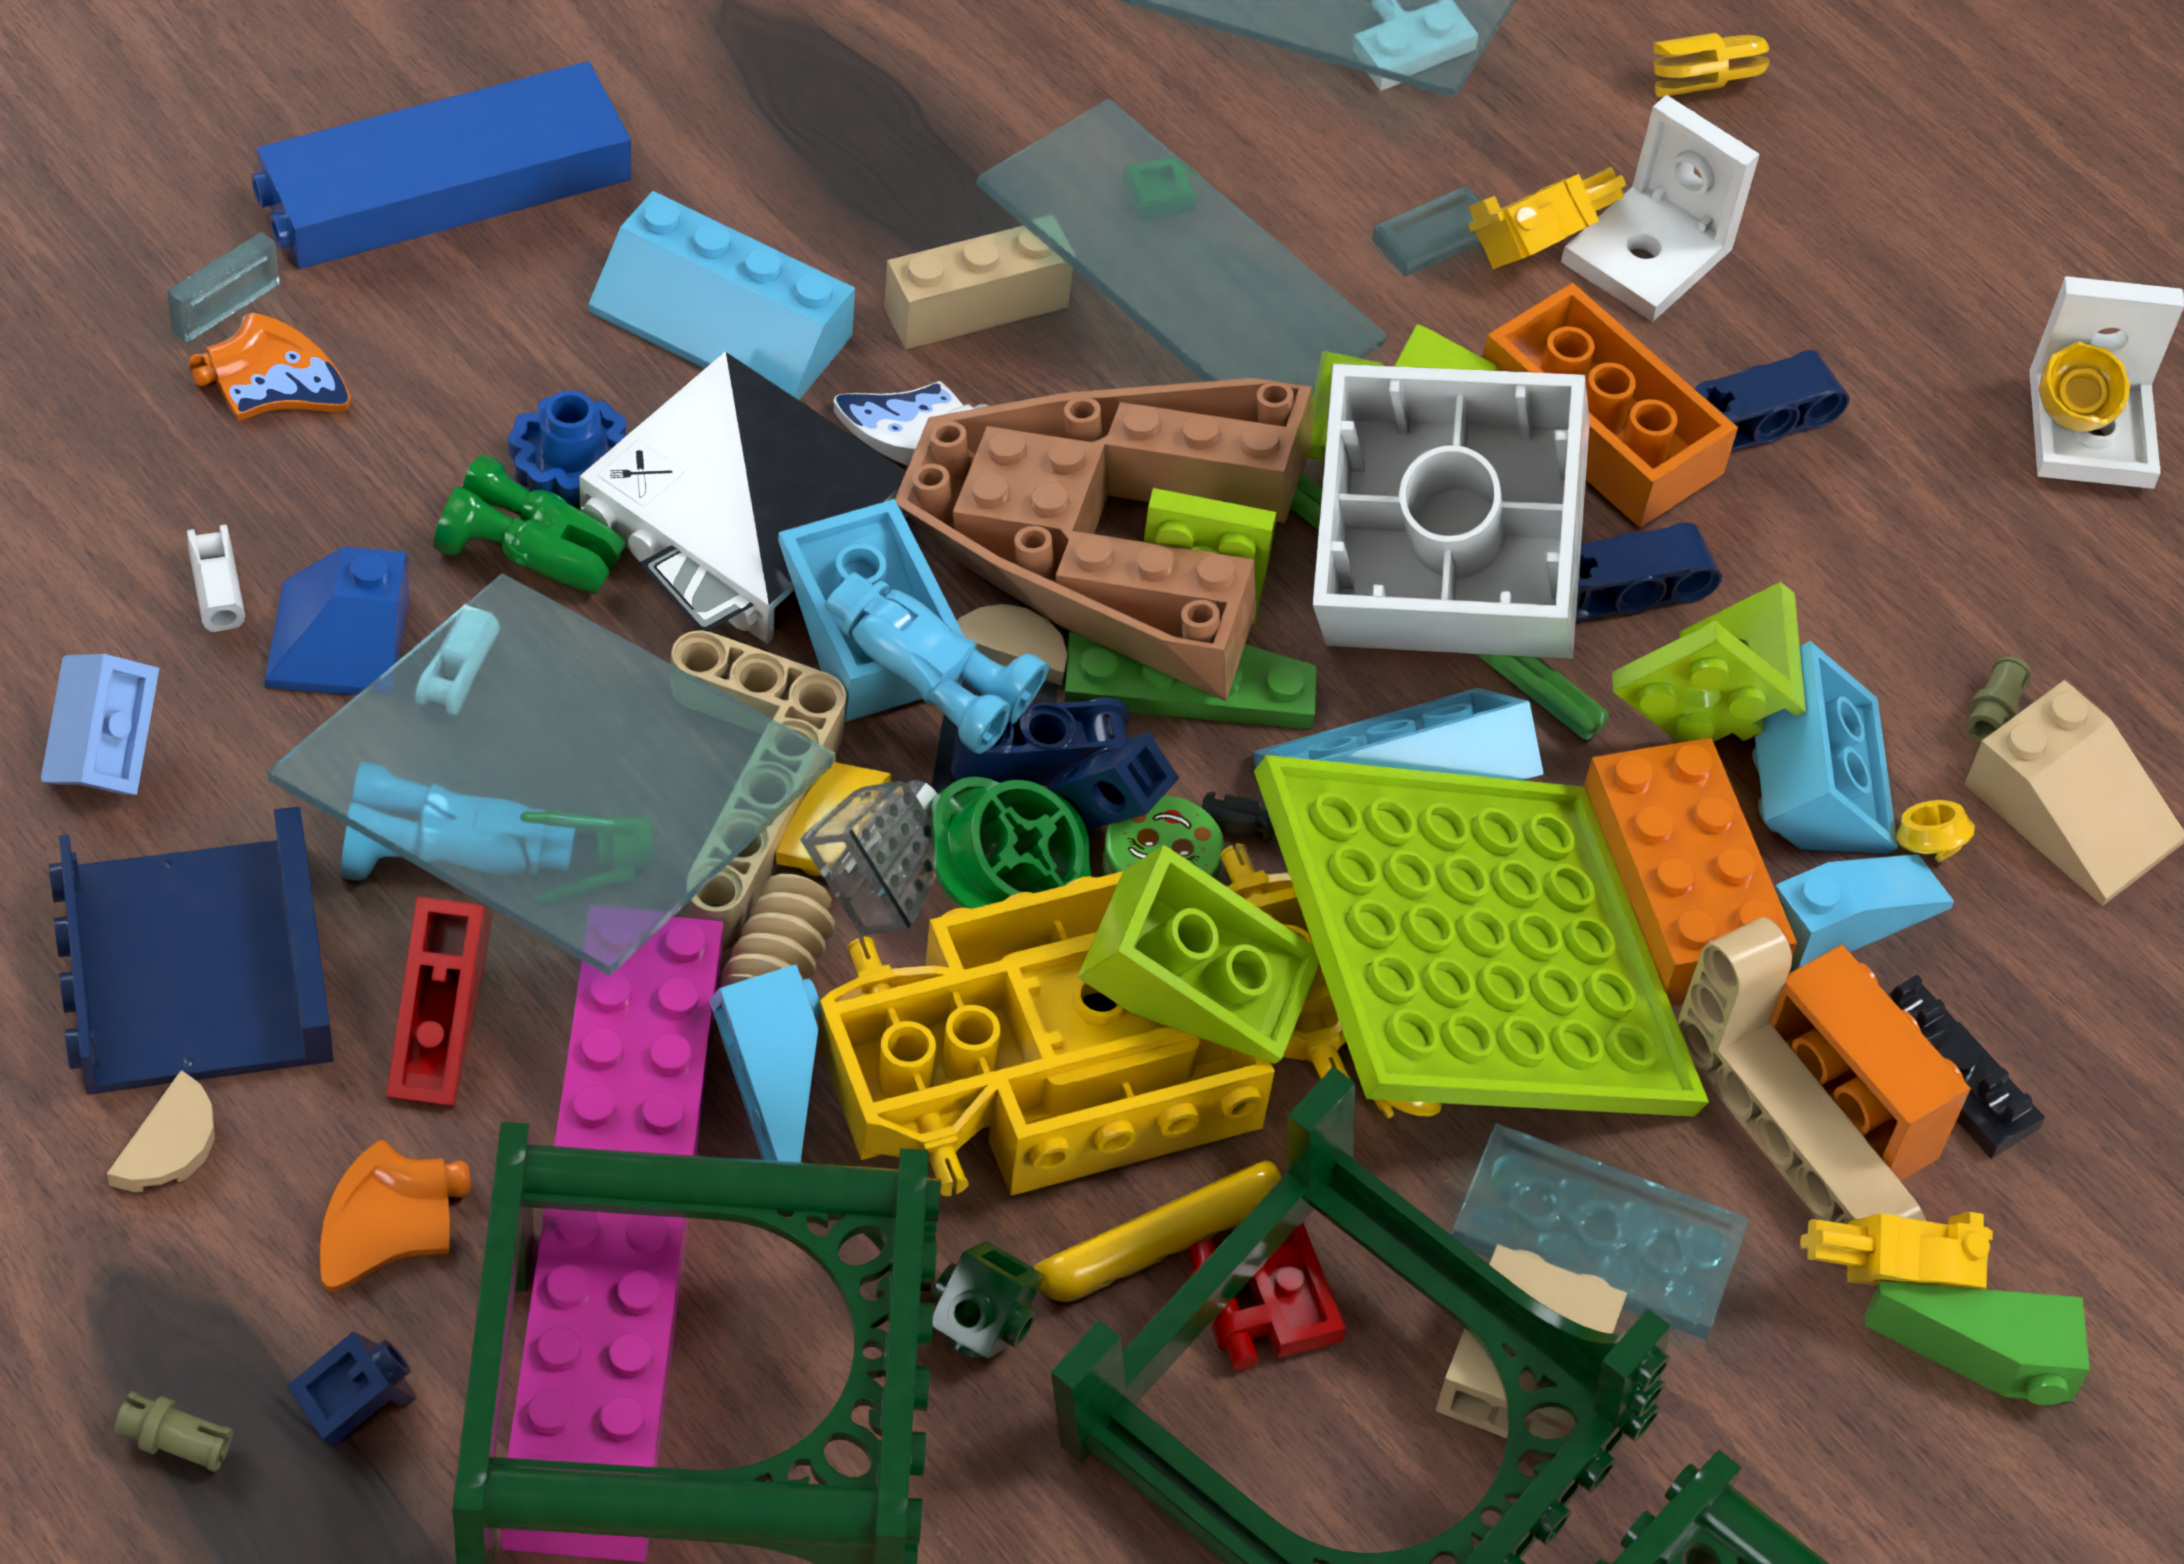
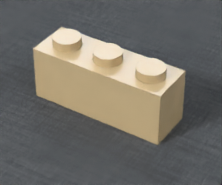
[884,219,1074,350]

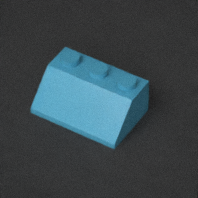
[1752,641,1898,853]

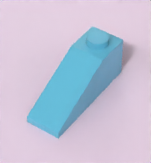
[1774,854,1954,972]
[709,964,821,1162]

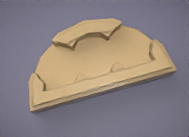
[957,604,1068,686]
[107,1070,215,1193]

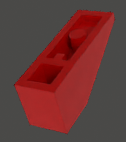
[386,896,493,1106]

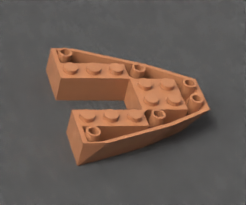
[895,378,1313,701]

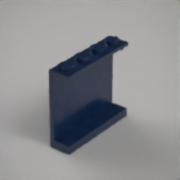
[49,806,334,1094]

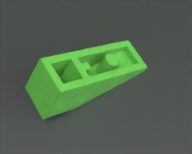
[1864,1281,2090,1406]

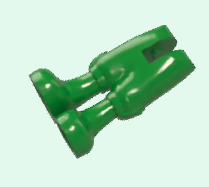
[433,454,628,595]

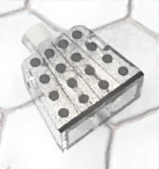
[800,780,937,936]

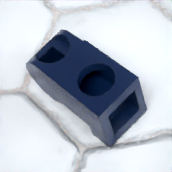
[1047,731,1179,830]

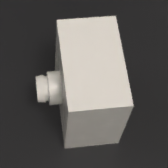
[1313,364,1590,659]

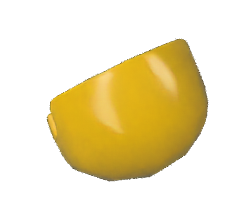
[2038,341,2130,432]

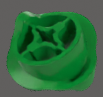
[931,777,1091,909]

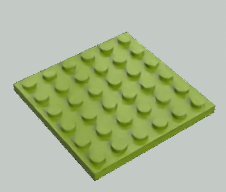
[1254,755,1709,1117]

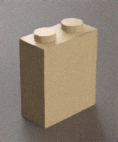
[1435,1244,1627,1439]

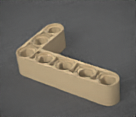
[671,630,846,947]
[1677,917,1926,1224]

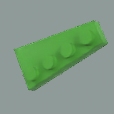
[1064,631,1316,729]

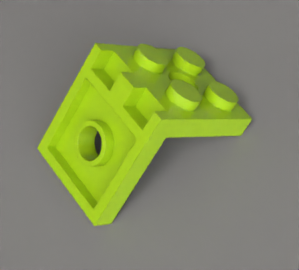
[1143,488,1277,624]
[1612,582,1806,743]

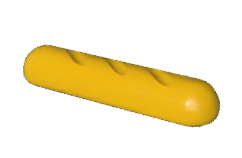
[1034,1160,1281,1302]

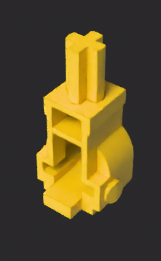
[1468,167,1626,269]
[1800,1212,1993,1290]

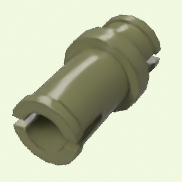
[1965,656,2032,744]
[114,1391,233,1472]

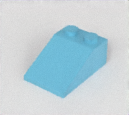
[778,499,964,722]

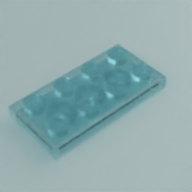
[1451,1123,1750,1340]

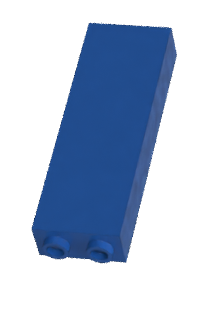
[251,61,631,269]

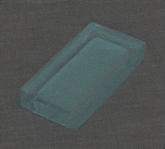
[1372,186,1480,277]
[167,231,279,342]

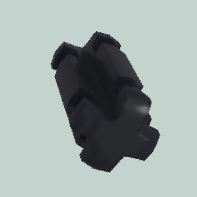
[1201,791,1275,841]

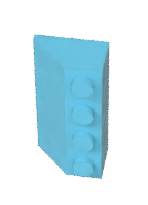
[588,191,855,400]
[1252,688,1544,780]

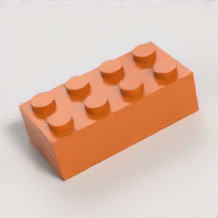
[1482,282,1738,528]
[1584,737,1797,1006]

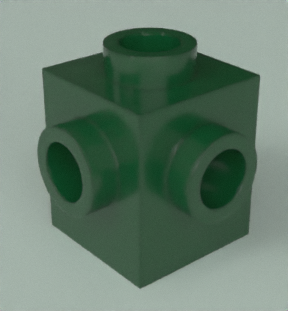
[932,1241,1045,1359]

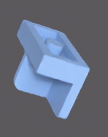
[41,654,160,795]

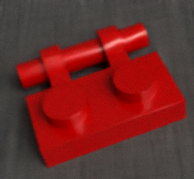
[1188,1222,1346,1371]

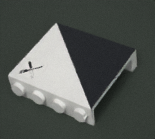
[580,351,907,644]

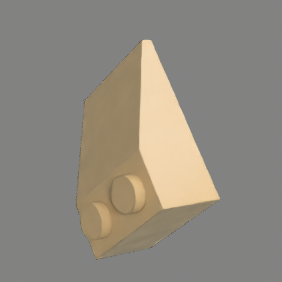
[1964,680,2184,906]

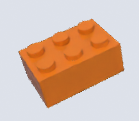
[1770,944,1971,1181]

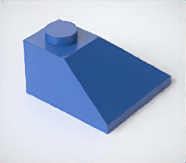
[265,547,409,698]

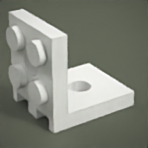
[1561,95,1760,322]
[2029,276,2184,489]

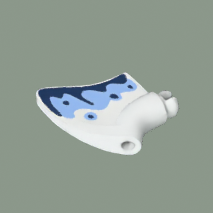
[834,381,988,466]

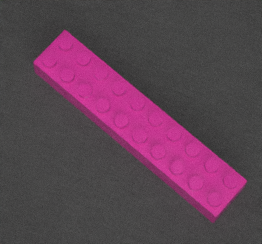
[501,909,723,1562]

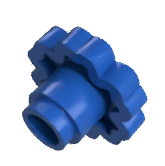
[508,390,626,505]

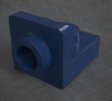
[287,1331,417,1445]

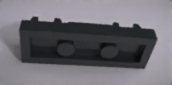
[1887,975,2045,1159]

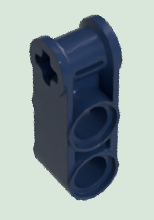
[1695,350,1850,452]
[1575,522,1722,624]
[951,697,1130,786]

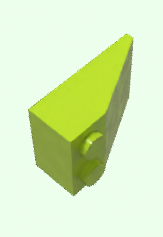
[1078,844,1320,1064]

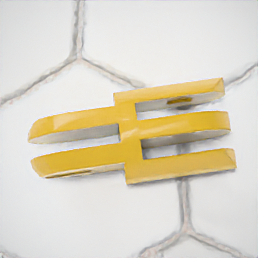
[1653,33,1770,97]

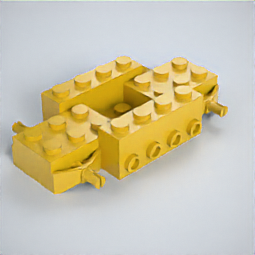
[818,843,1351,1196]

